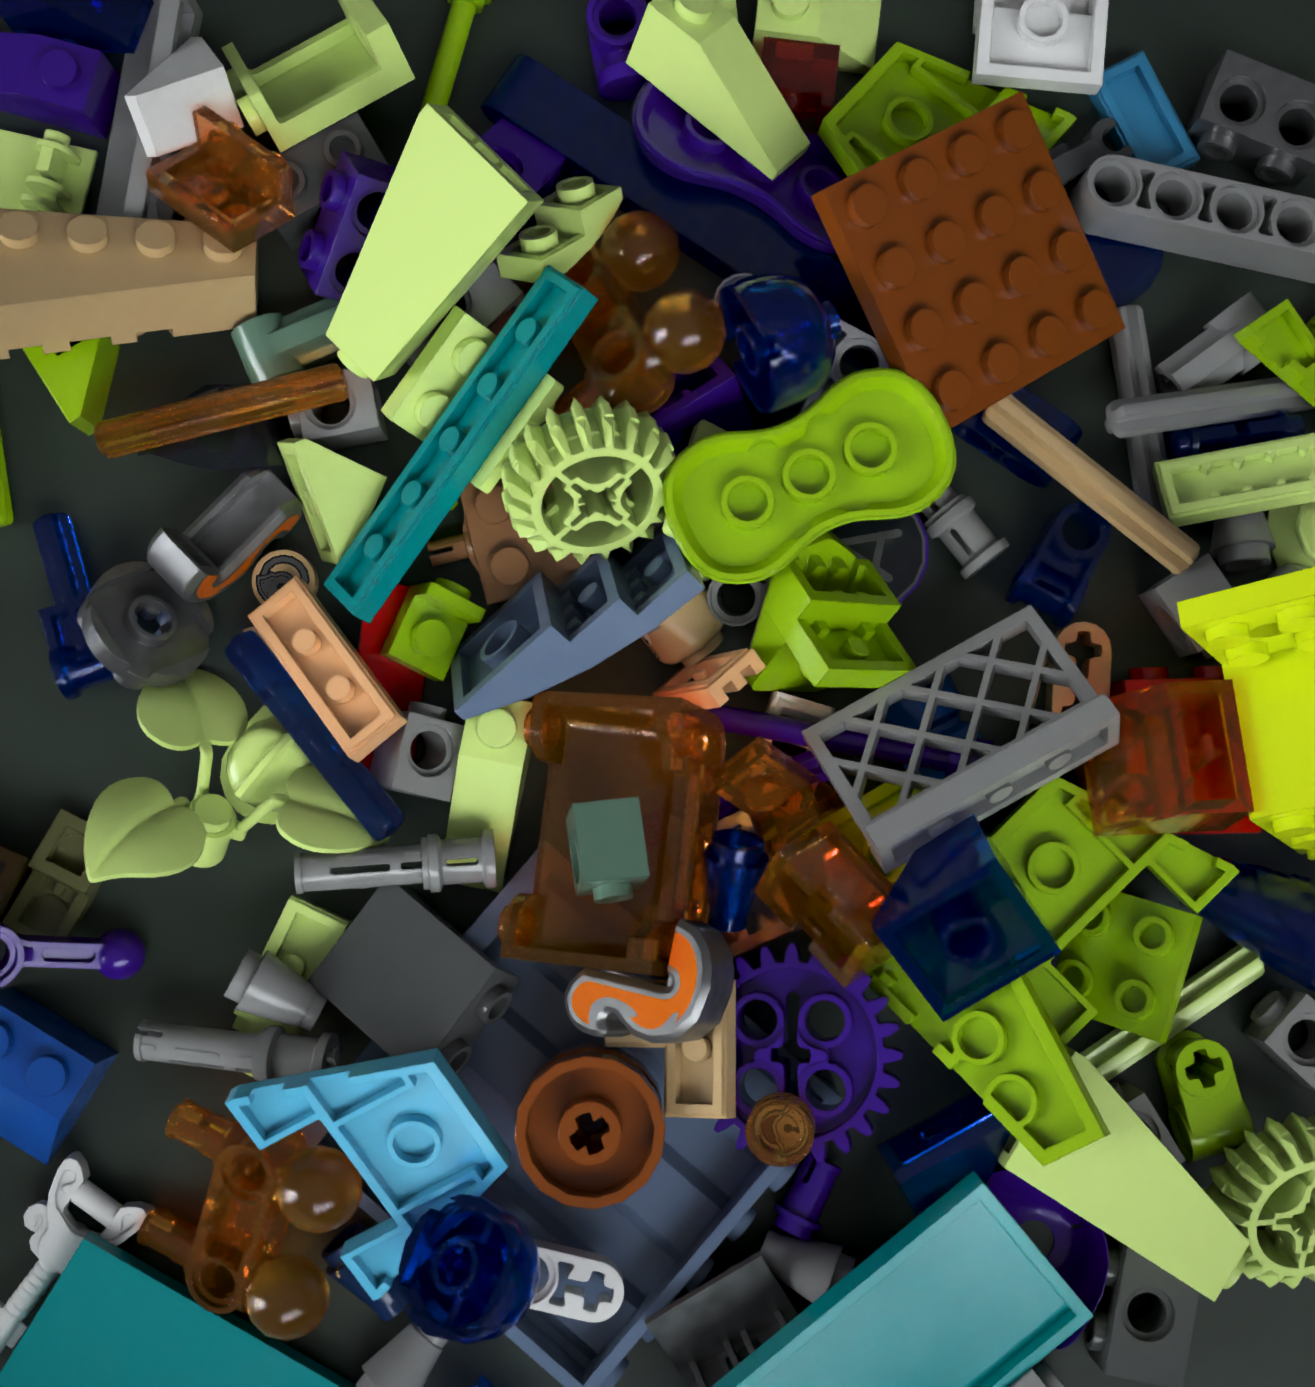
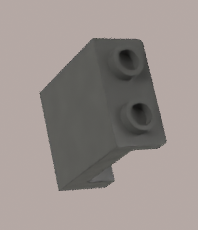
[308,885,520,1074]

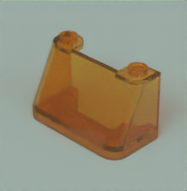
[498,691,726,977]

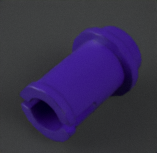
[773,1151,842,1241]

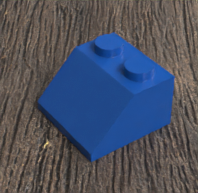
[0,986,119,1165]

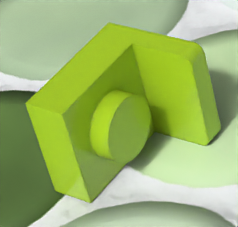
[380,578,486,681]

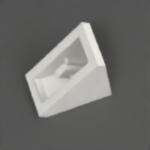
[124,37,244,157]

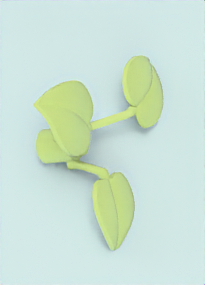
[83,668,391,883]

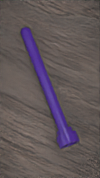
[682,705,994,778]

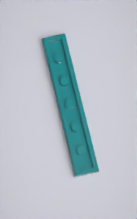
[324,265,599,624]

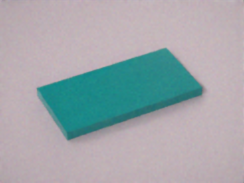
[711,1170,1094,1387]
[0,1231,356,1387]

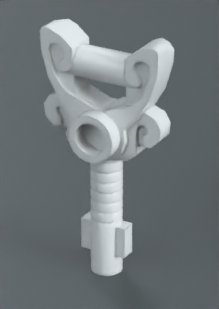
[0,1150,155,1353]

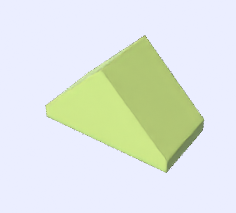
[277,438,387,565]

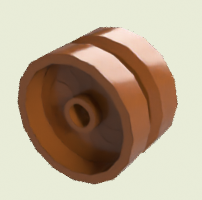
[514,1043,666,1209]

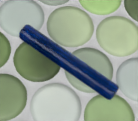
[225,630,405,841]

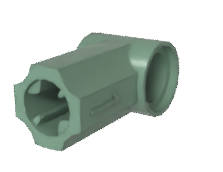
[231,298,340,396]

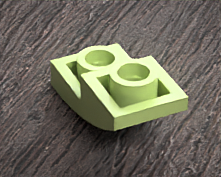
[496,176,623,283]

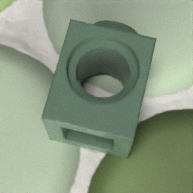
[566,796,650,904]

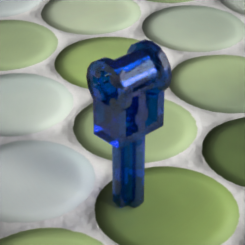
[33,513,115,700]

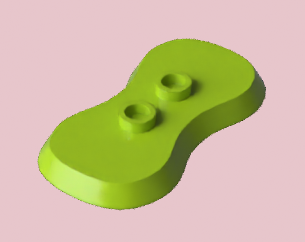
[662,367,956,585]

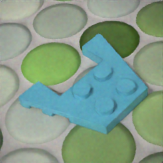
[225,1048,511,1301]

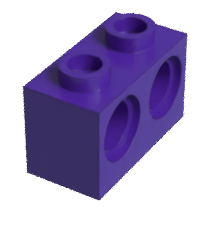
[298,150,396,301]

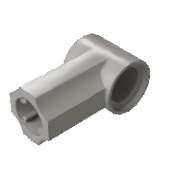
[1153,291,1266,393]

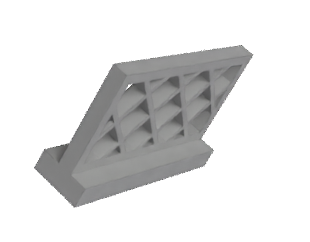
[801,604,1120,874]

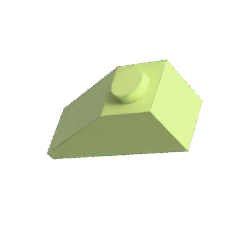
[625,0,810,181]
[446,700,541,893]

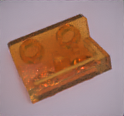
[145,105,295,253]

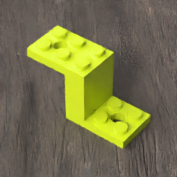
[1177,567,1315,860]

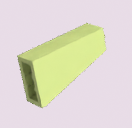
[326,103,544,382]
[992,1045,1250,1302]

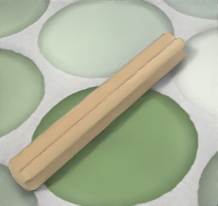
[981,394,1200,575]

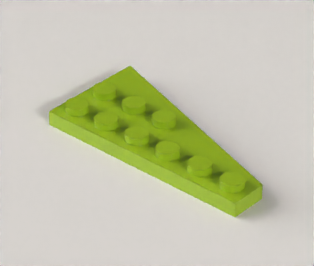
[776,770,1111,1167]

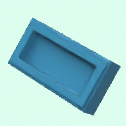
[1087,50,1201,170]

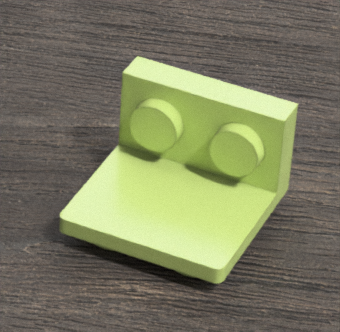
[380,305,564,494]

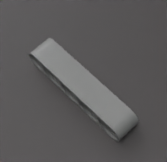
[1067,154,1315,284]

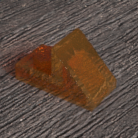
[711,736,844,858]

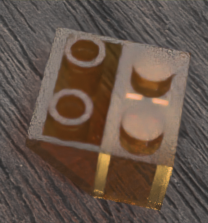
[1084,679,1254,837]

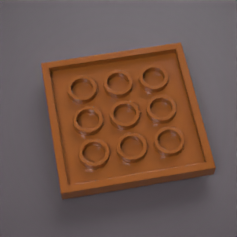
[810,91,1126,428]

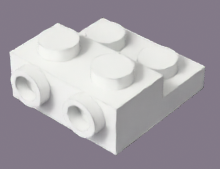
[971,0,1109,95]

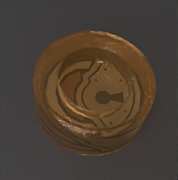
[745,1092,816,1167]

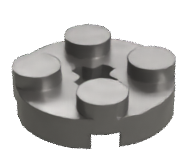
[77,561,214,690]

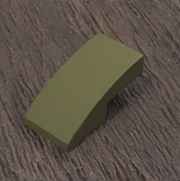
[2,809,102,937]

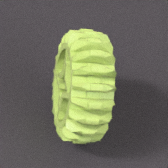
[501,395,676,565]
[1204,1112,1315,1289]

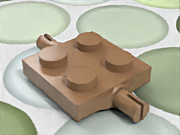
[427,479,594,605]

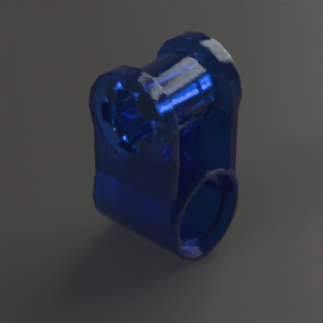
[1005,502,1112,629]

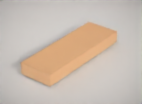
[248,575,408,763]

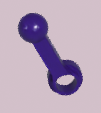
[0,922,146,988]

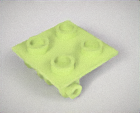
[0,129,98,214]

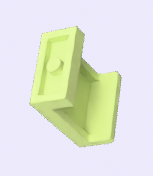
[221,0,415,153]

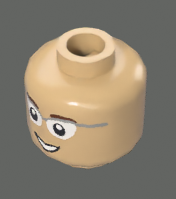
[641,585,724,668]

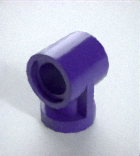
[586,0,647,101]

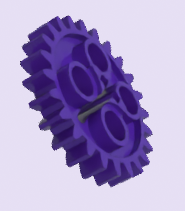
[714,943,904,1166]

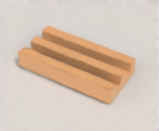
[650,648,766,716]

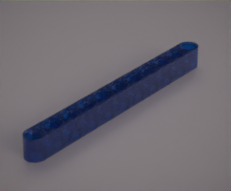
[481,54,1083,488]

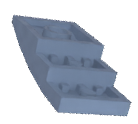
[451,525,705,720]

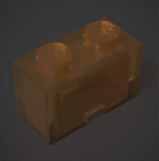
[754,820,922,988]

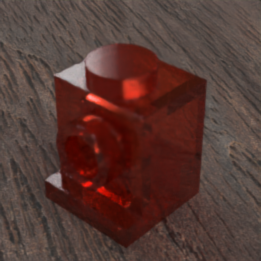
[761,37,840,130]

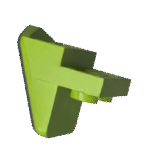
[745,530,917,692]

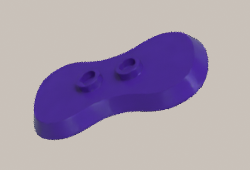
[632,80,847,254]

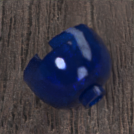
[719,272,842,413]
[398,1194,541,1344]

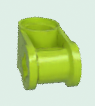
[1154,1029,1255,1163]

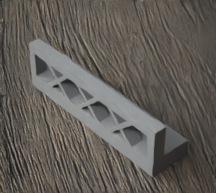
[96,0,203,219]

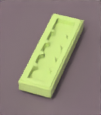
[1152,432,1315,527]

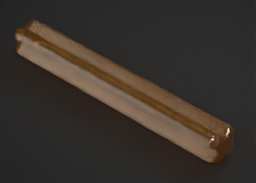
[94,363,349,458]

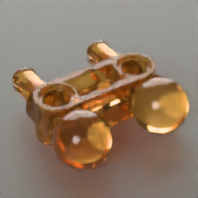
[501,211,727,423]
[137,1098,362,1341]

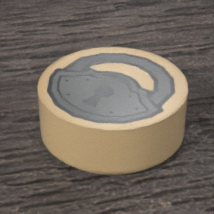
[252,550,319,604]

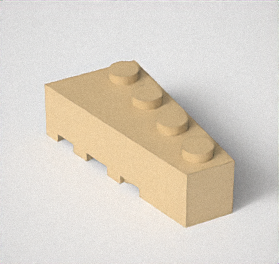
[0,208,259,360]

